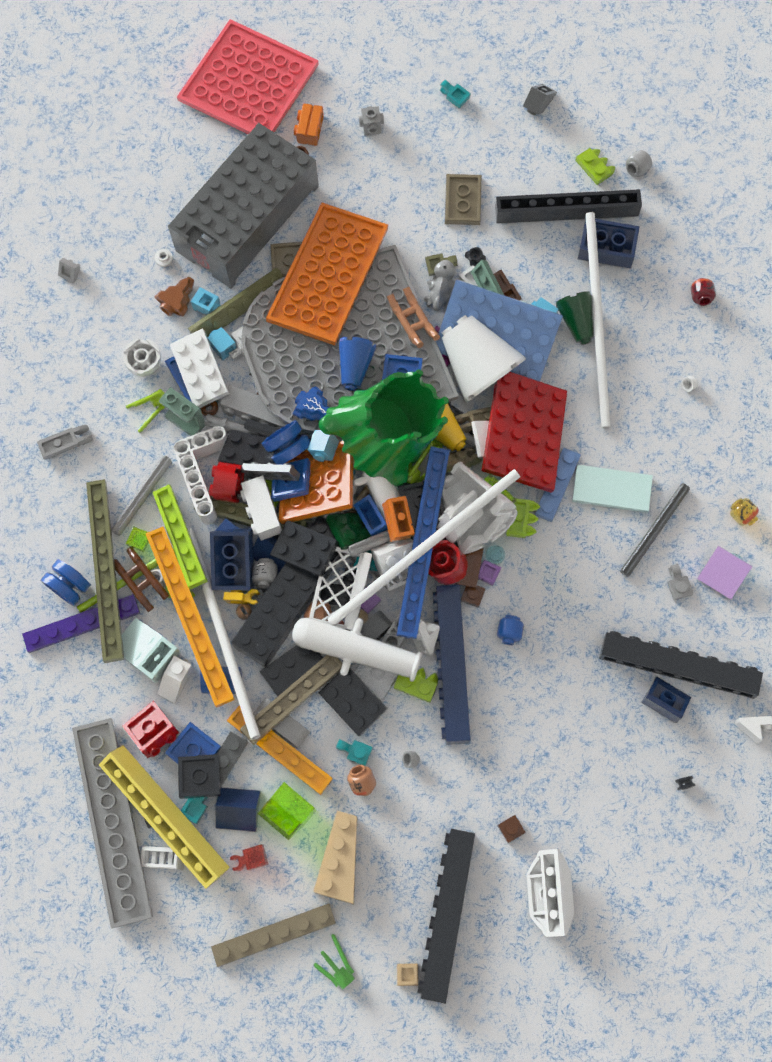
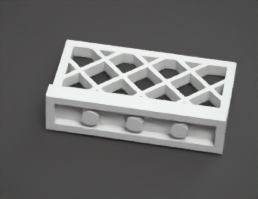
[309,547,372,631]

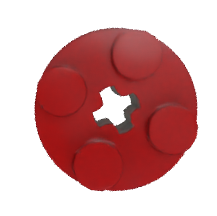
[209,462,244,503]
[428,540,468,585]

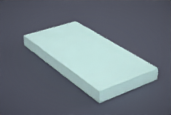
[572,464,653,513]

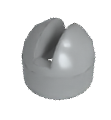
[402,751,420,768]

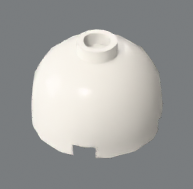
[123,339,161,377]

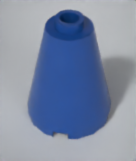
[339,337,377,391]

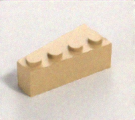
[313,811,358,905]

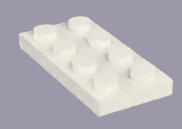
[170,328,230,408]

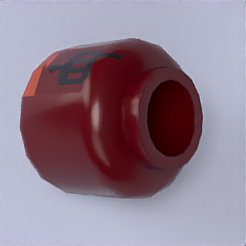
[690,278,716,306]

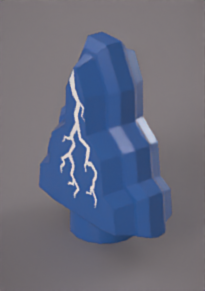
[293,386,330,421]

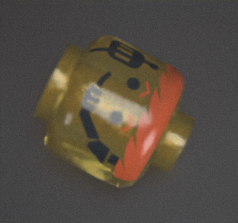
[730,498,759,526]

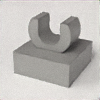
[58,258,80,283]

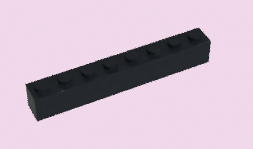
[495,189,642,223]
[599,631,763,699]
[417,829,475,1004]

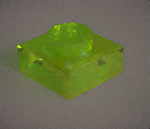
[126,527,149,552]

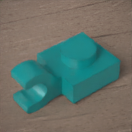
[440,80,471,109]
[336,739,373,766]
[181,797,208,824]

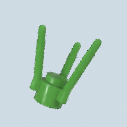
[313,934,355,990]

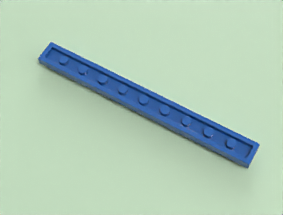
[396,446,450,639]

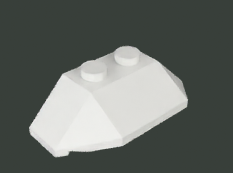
[527,849,574,937]

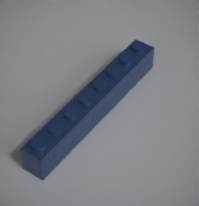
[432,584,471,745]

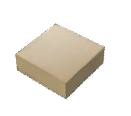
[397,964,418,986]

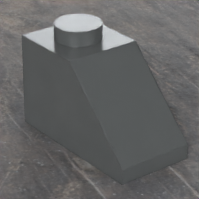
[523,84,557,115]

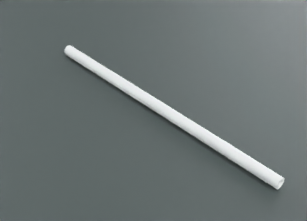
[586,212,611,428]
[328,469,521,626]
[188,528,260,740]

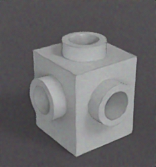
[359,106,384,135]

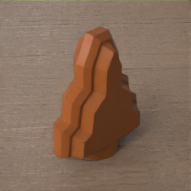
[154,277,194,317]

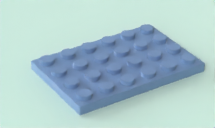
[436,279,563,381]

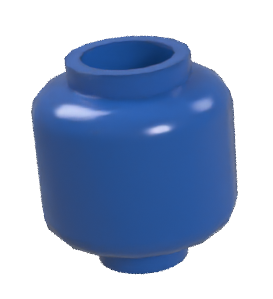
[497,615,524,645]

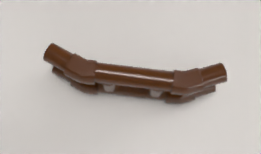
[114,547,170,613]

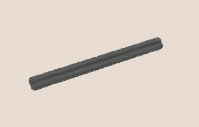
[620,483,690,577]

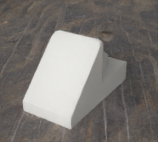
[413,619,440,656]
[735,716,772,744]

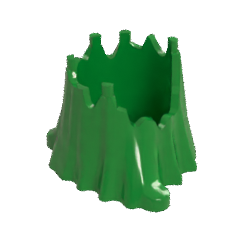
[319,369,449,486]

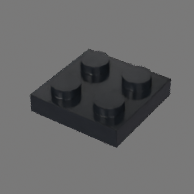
[178,754,221,799]

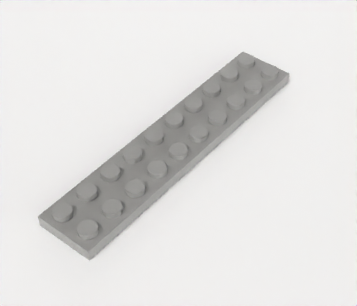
[72,718,153,929]

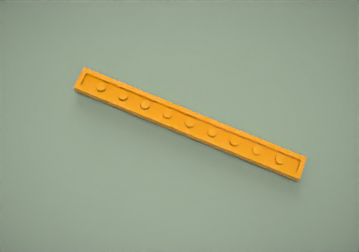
[146,526,235,708]

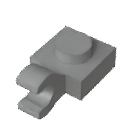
[667,564,694,601]

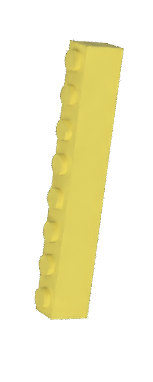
[99,745,230,889]

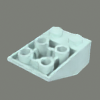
[122,618,181,684]

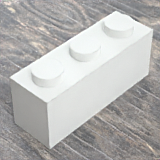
[240,475,282,540]

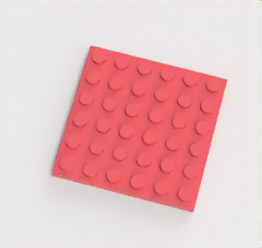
[177,19,319,134]

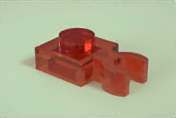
[230,844,268,871]

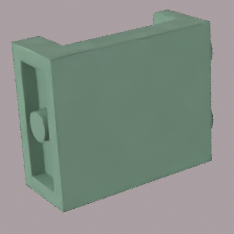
[159,387,205,436]

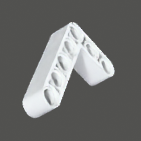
[174,426,228,525]

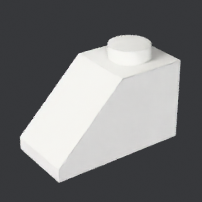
[157,656,195,704]

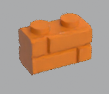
[294,103,324,146]
[382,496,415,542]

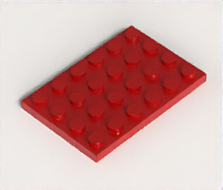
[481,372,567,493]

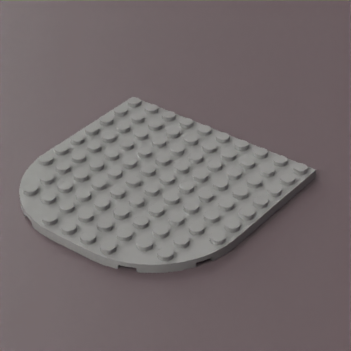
[242,245,459,434]

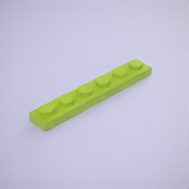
[152,484,208,590]

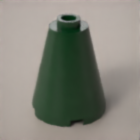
[556,291,594,345]

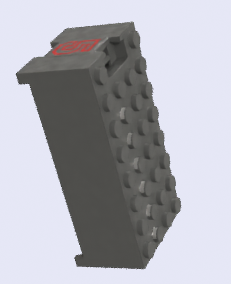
[168,123,319,289]

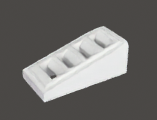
[141,846,184,870]

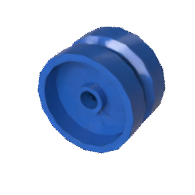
[262,420,310,465]
[40,559,91,606]

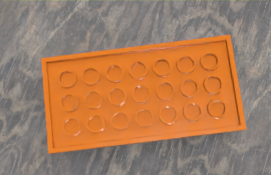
[266,202,388,346]

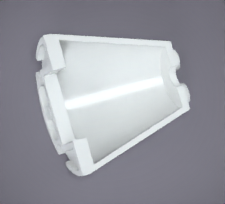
[442,315,526,403]
[441,462,518,554]

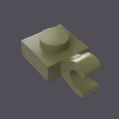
[425,253,458,276]

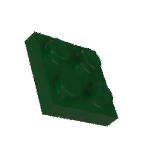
[326,513,372,550]

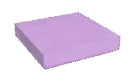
[697,546,752,599]

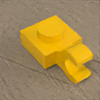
[223,589,260,605]

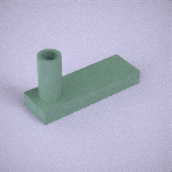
[471,260,504,295]

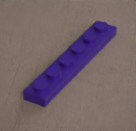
[22,594,141,653]

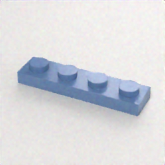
[535,448,581,522]

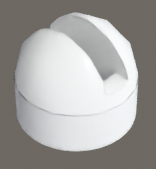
[681,376,698,392]

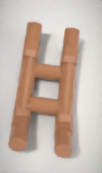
[387,287,440,348]

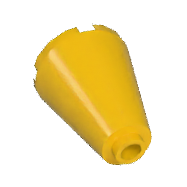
[435,403,466,452]

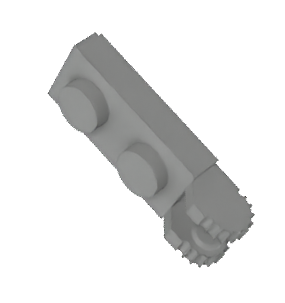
[37,425,93,460]

